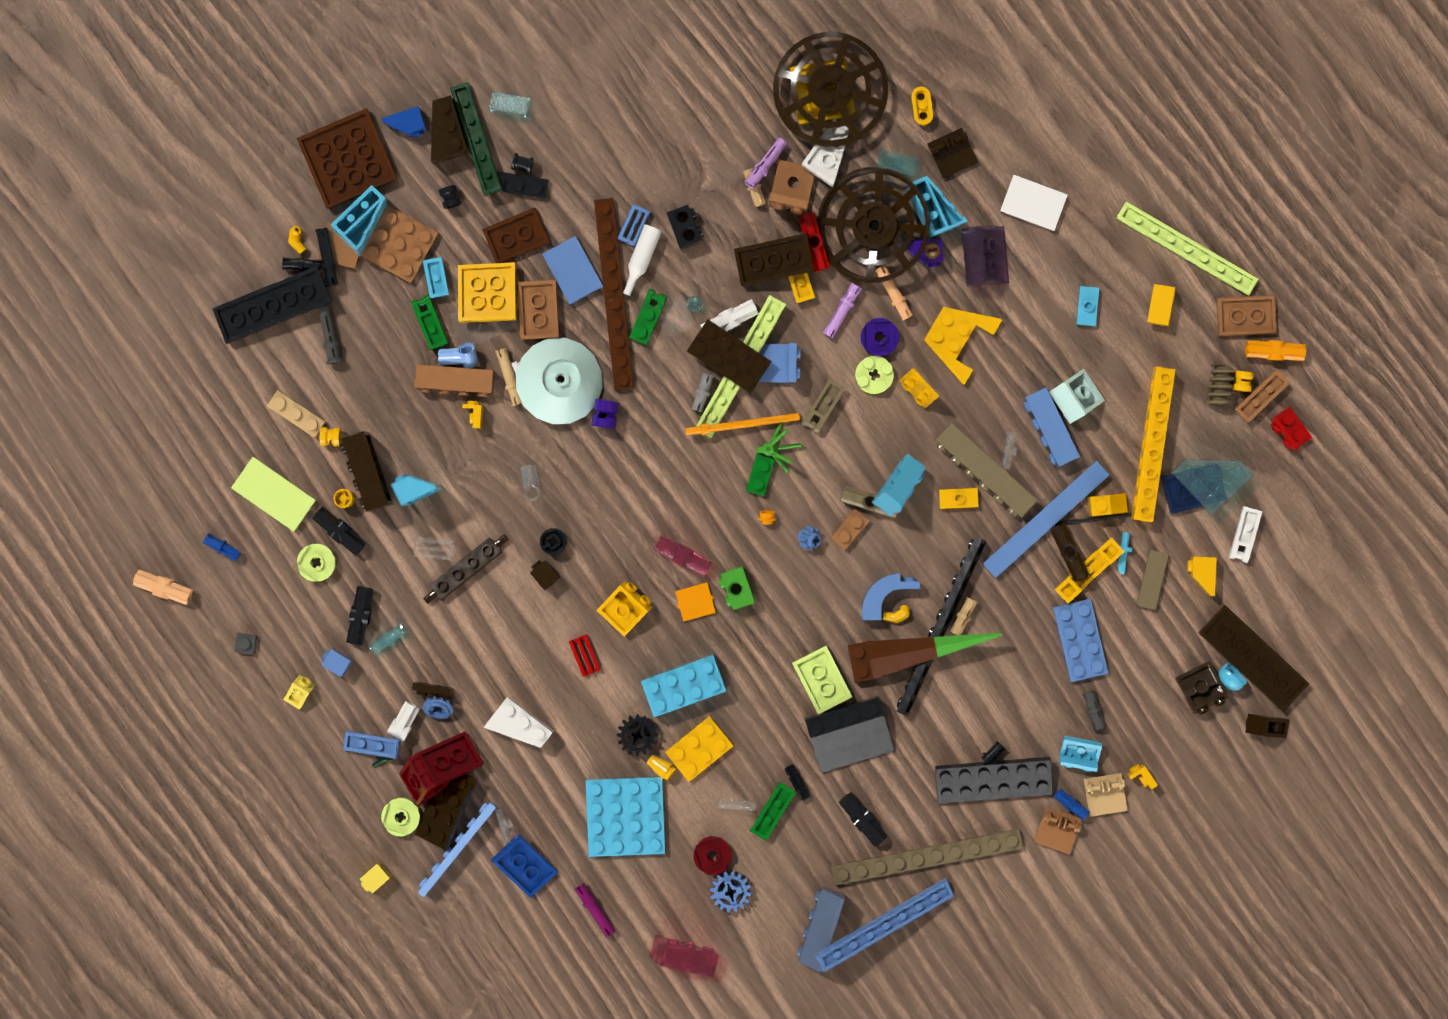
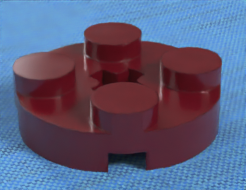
[693,836,732,875]

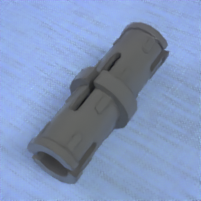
[1083,690,1106,731]

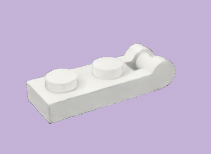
[1228,506,1263,563]

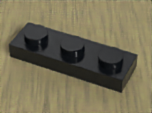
[497,171,549,199]

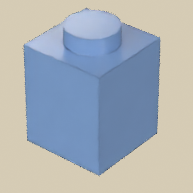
[321,648,353,677]

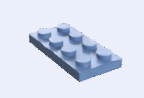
[1053,599,1108,682]

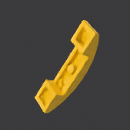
[1055,537,1125,604]

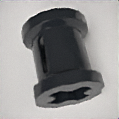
[511,153,534,174]

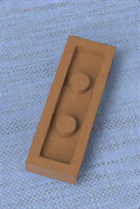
[1234,369,1290,423]

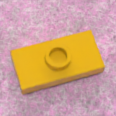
[939,488,978,509]

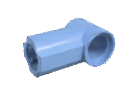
[438,343,479,368]

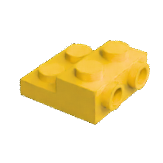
[596,581,652,637]

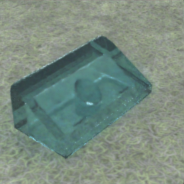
[489,92,531,117]

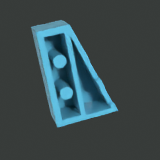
[905,176,967,239]
[330,185,388,257]
[872,454,926,516]

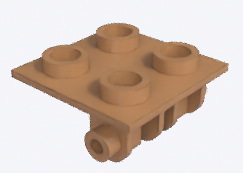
[1034,806,1082,855]

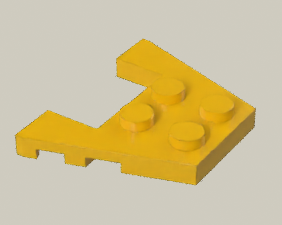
[924,307,1002,385]

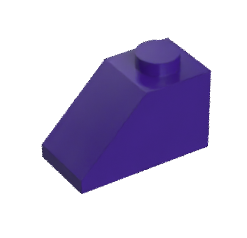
[902,238,944,268]

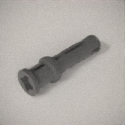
[318,306,344,365]

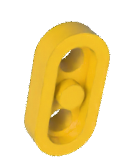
[911,86,933,126]

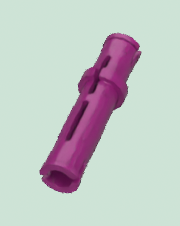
[574,883,616,937]

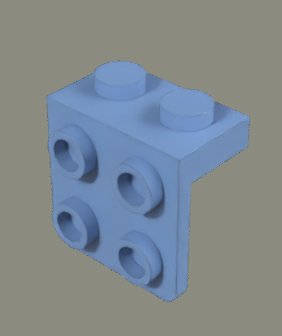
[759,343,800,383]

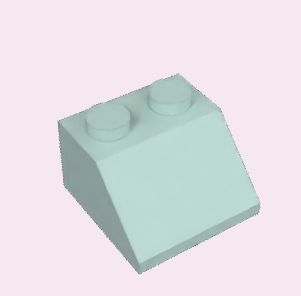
[1049,369,1105,424]

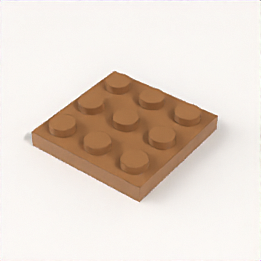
[361,206,439,284]

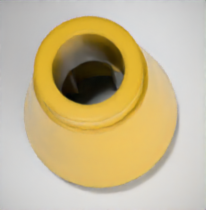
[647,755,676,781]

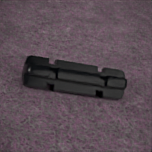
[785,764,810,801]

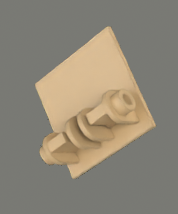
[1083,773,1128,817]

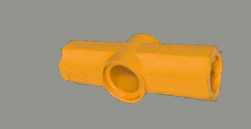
[1245,340,1306,361]

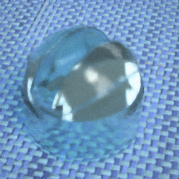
[686,295,702,312]

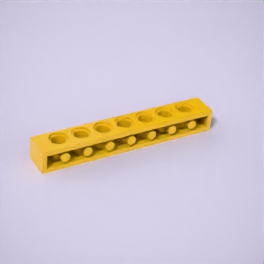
[1131,367,1176,522]

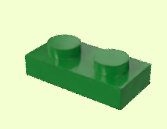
[746,454,775,496]

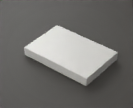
[1000,175,1067,231]

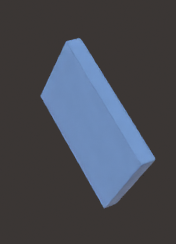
[542,236,603,305]

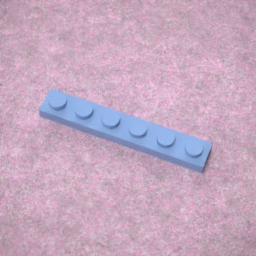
[418,801,498,897]

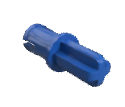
[203,533,241,561]
[1054,789,1090,821]

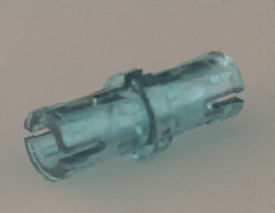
[369,624,407,655]

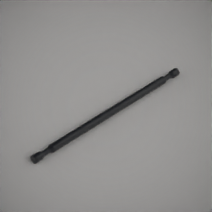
[1054,513,1132,526]

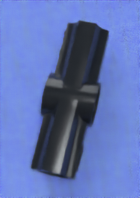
[312,506,367,556]
[346,586,374,645]
[839,792,887,847]

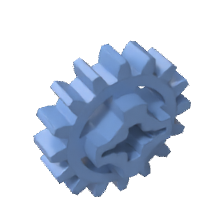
[710,870,751,913]

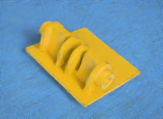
[899,368,939,409]

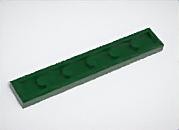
[450,82,503,197]

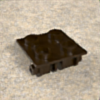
[927,128,978,178]

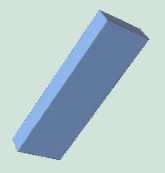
[343,731,401,759]

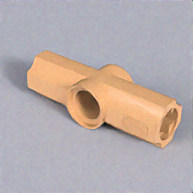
[133,570,193,605]

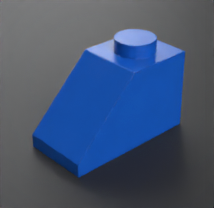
[382,106,428,138]

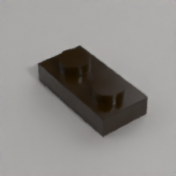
[412,681,453,699]

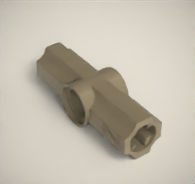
[840,485,897,518]

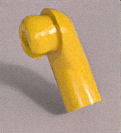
[288,226,307,255]
[882,605,910,623]

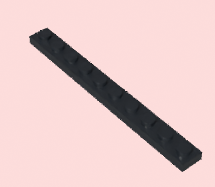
[896,536,987,716]

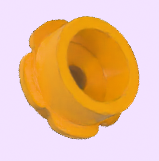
[758,510,777,525]

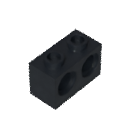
[667,205,704,250]

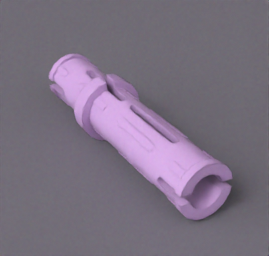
[744,138,788,189]
[823,283,862,339]

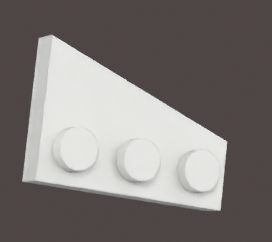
[801,119,849,187]

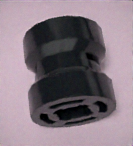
[438,185,462,209]

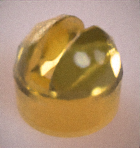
[924,243,940,259]

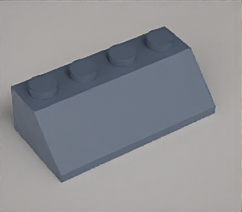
[796,887,845,973]

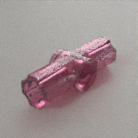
[654,535,712,576]

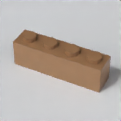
[415,365,495,397]

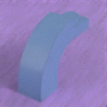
[861,573,920,620]

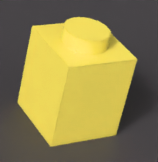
[360,861,392,893]

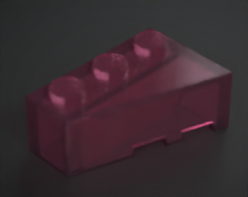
[649,934,719,977]

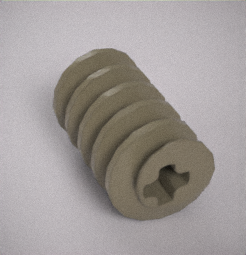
[1206,364,1235,405]

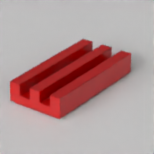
[569,634,601,677]

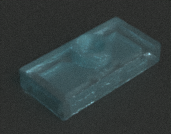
[877,150,918,177]

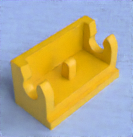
[1147,284,1176,327]

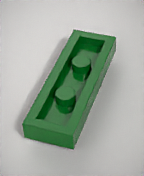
[750,782,796,841]

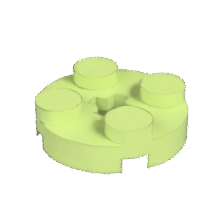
[855,356,894,394]
[297,544,336,582]
[381,797,421,836]

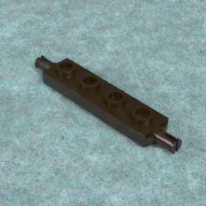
[423,534,509,604]

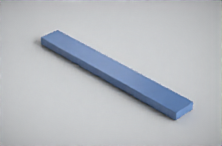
[983,461,1109,578]
[815,878,954,972]

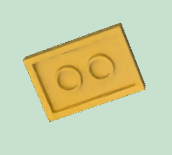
[665,716,734,782]

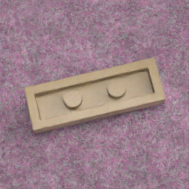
[267,390,326,438]

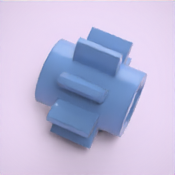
[798,525,821,551]

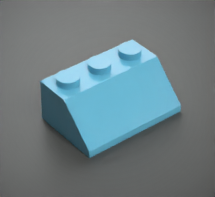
[391,474,443,506]

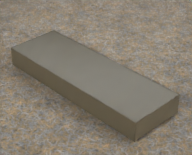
[1136,549,1169,610]

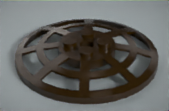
[773,32,888,147]
[817,167,930,283]

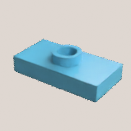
[1076,286,1099,326]

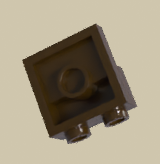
[1175,661,1228,715]

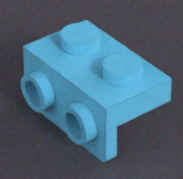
[1059,735,1102,772]

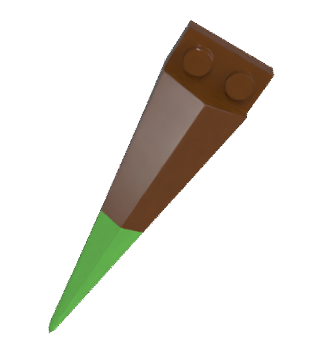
[848,633,1002,683]

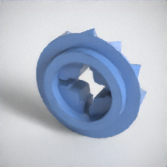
[423,696,453,719]

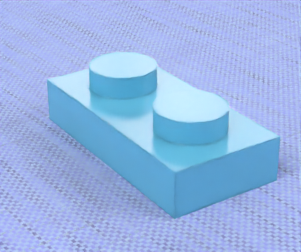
[423,257,450,299]

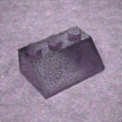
[962,226,1009,287]

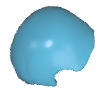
[1218,663,1247,691]

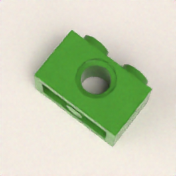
[719,566,755,610]

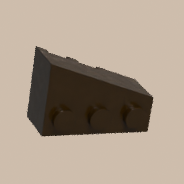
[431,95,470,165]

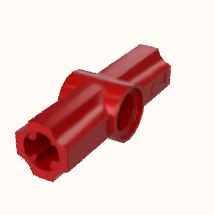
[798,212,830,272]

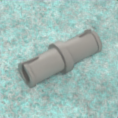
[691,372,714,413]

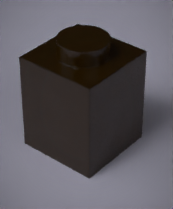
[530,560,560,591]

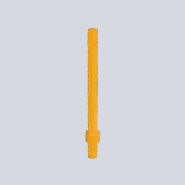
[685,413,800,436]

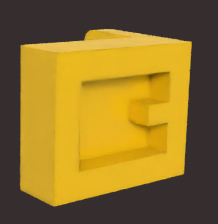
[462,401,484,429]
[1127,764,1158,790]

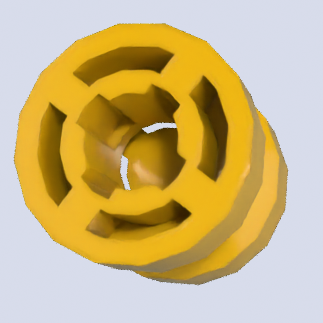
[1232,371,1254,392]
[319,427,342,447]
[333,489,355,508]

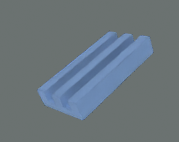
[618,204,651,247]

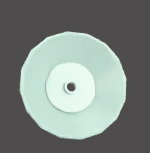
[516,338,602,424]

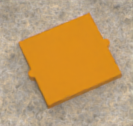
[675,582,716,622]

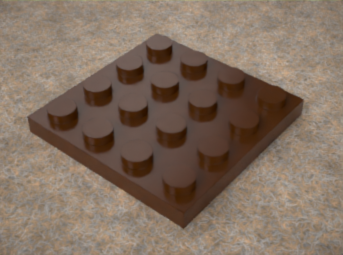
[297,108,398,209]

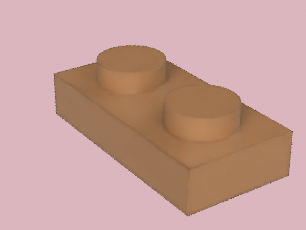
[831,509,869,550]

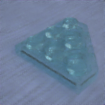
[1171,459,1254,515]

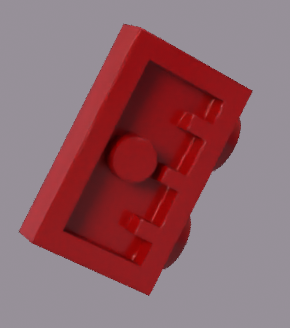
[1270,406,1312,451]

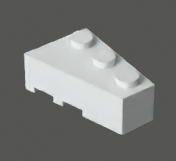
[483,696,554,748]

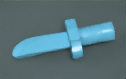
[1118,532,1133,575]

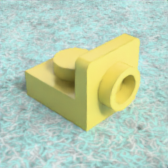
[284,675,315,710]

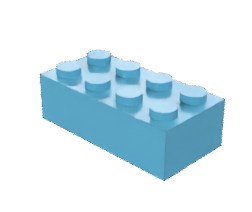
[641,654,726,717]

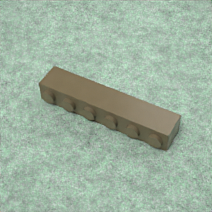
[935,423,1037,518]

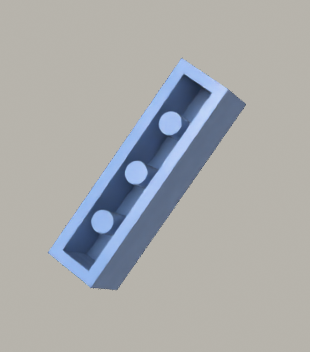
[1023,388,1080,467]

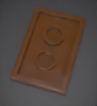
[482,207,550,263]

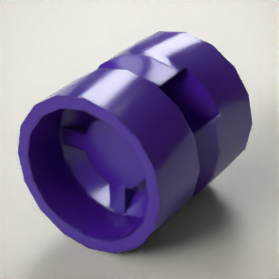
[591,399,620,429]

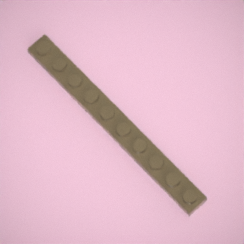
[831,829,1023,885]

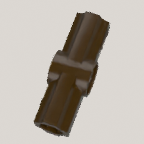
[1050,523,1090,583]

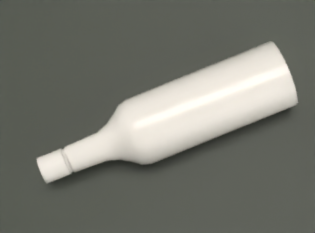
[623,224,662,296]

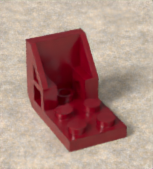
[399,731,484,806]

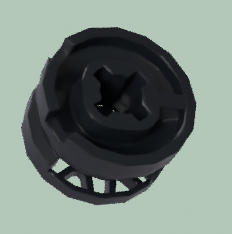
[540,528,567,555]

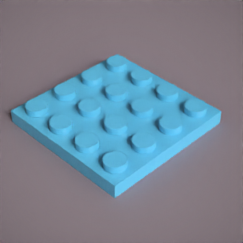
[586,777,665,857]

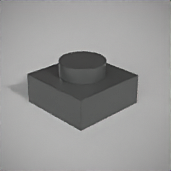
[234,632,257,654]

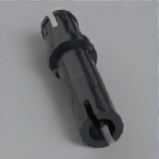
[315,228,339,287]

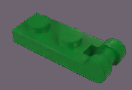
[629,289,668,345]
[411,294,449,351]

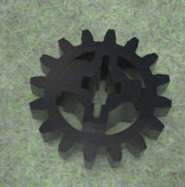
[617,714,658,756]

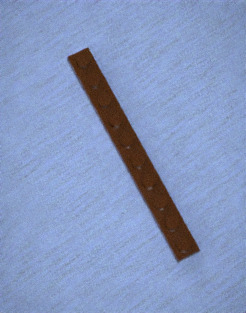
[594,198,634,391]

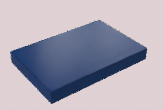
[491,834,558,898]

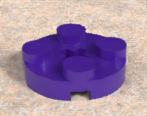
[860,318,899,357]

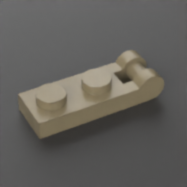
[801,378,846,434]

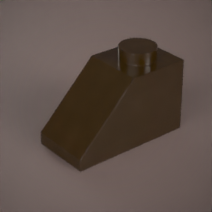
[1245,714,1289,738]

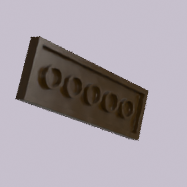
[1198,605,1310,712]

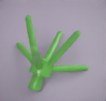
[756,423,802,473]

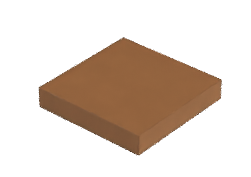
[318,222,359,269]

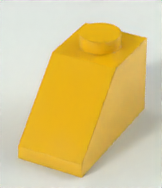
[1087,493,1128,516]
[1187,556,1217,596]

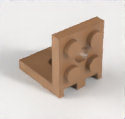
[769,160,815,215]

